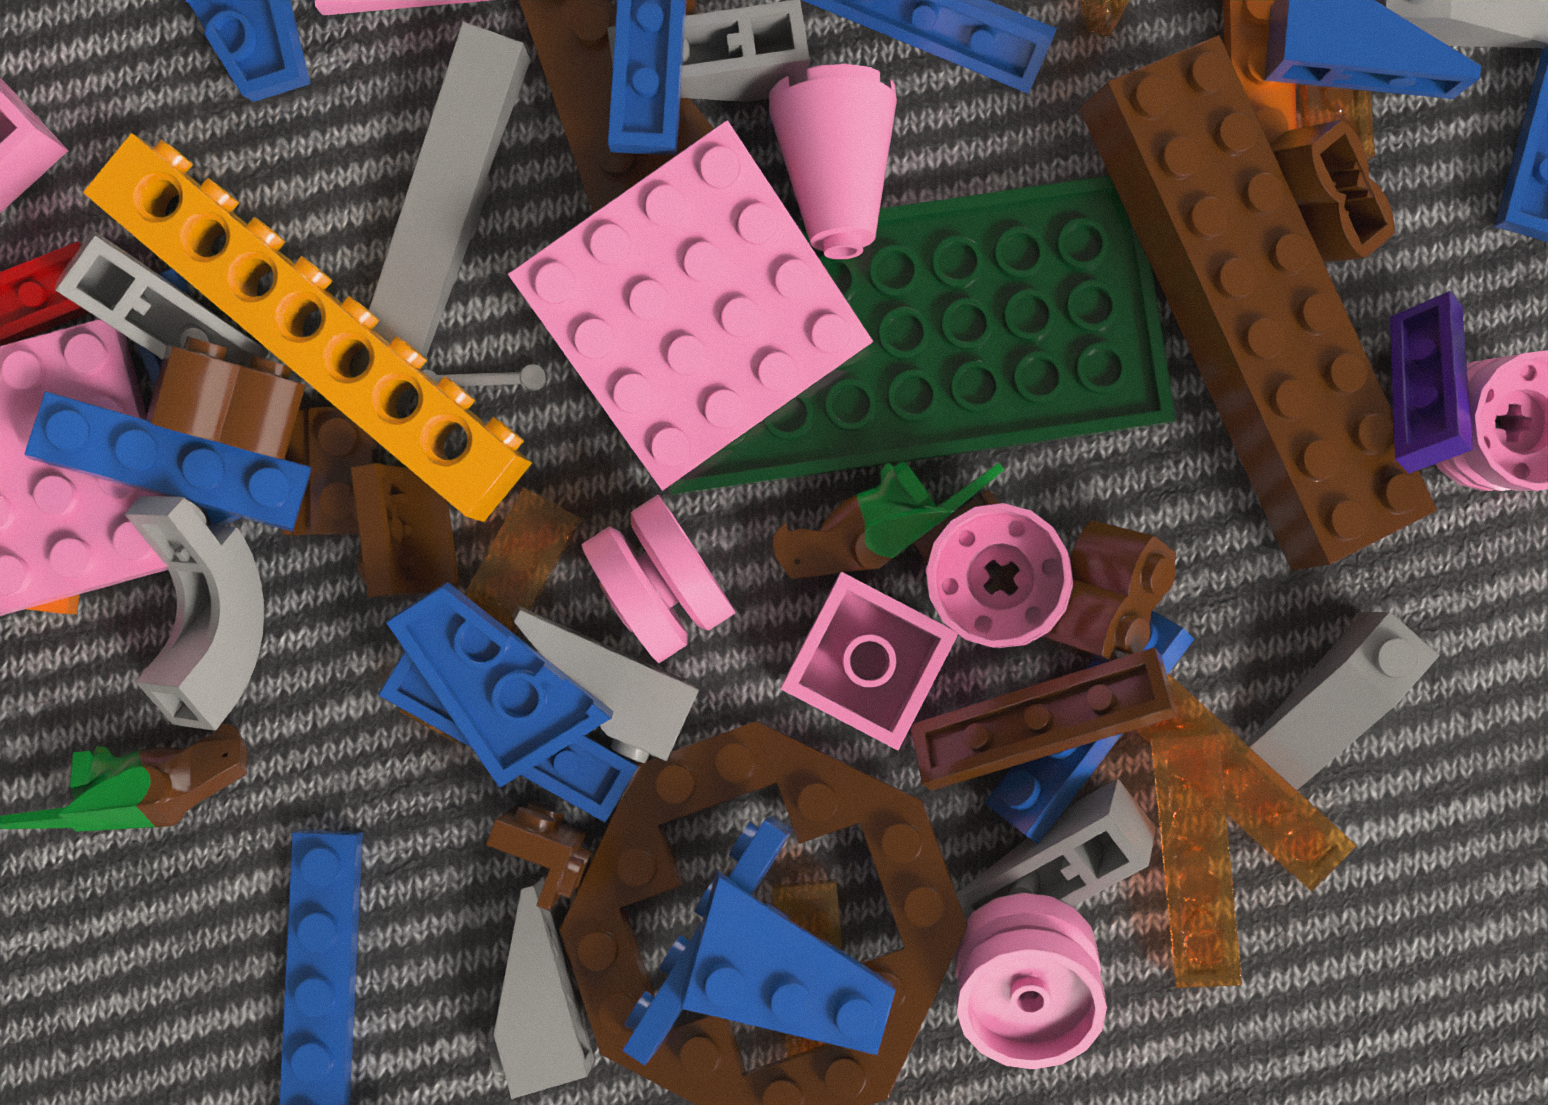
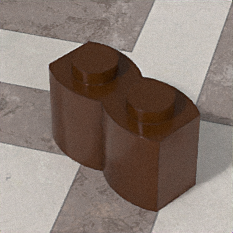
[1269,120,1395,262]
[146,336,305,460]
[1042,520,1176,663]

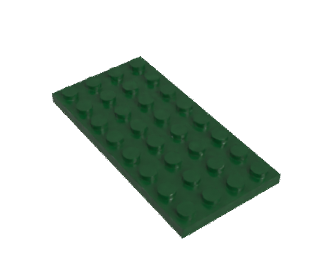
[670,175,1176,496]

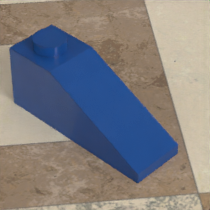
[1264,0,1481,99]

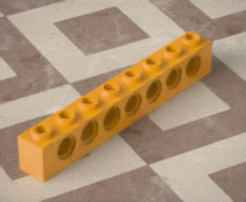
[83,133,532,522]

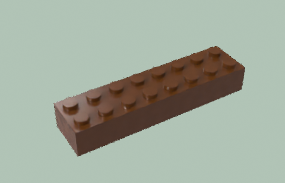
[1079,35,1437,570]

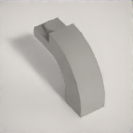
[125,496,264,731]

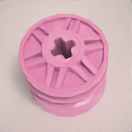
[1436,350,1548,491]
[926,503,1073,648]

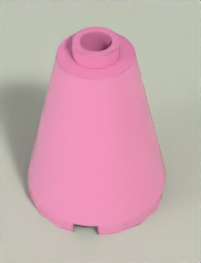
[769,64,897,259]

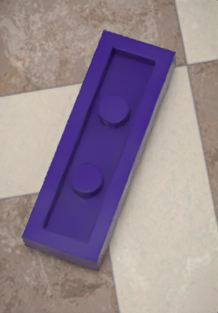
[1390,291,1473,473]

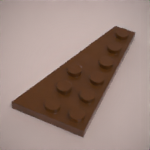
[519,0,714,214]

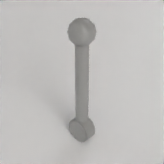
[422,364,546,391]

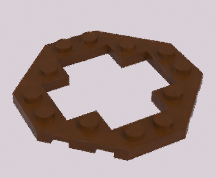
[560,721,968,1105]

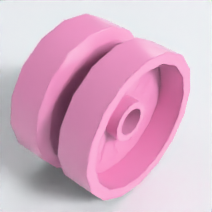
[581,495,736,663]
[955,893,1107,1069]

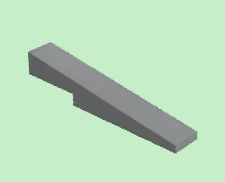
[350,21,531,415]

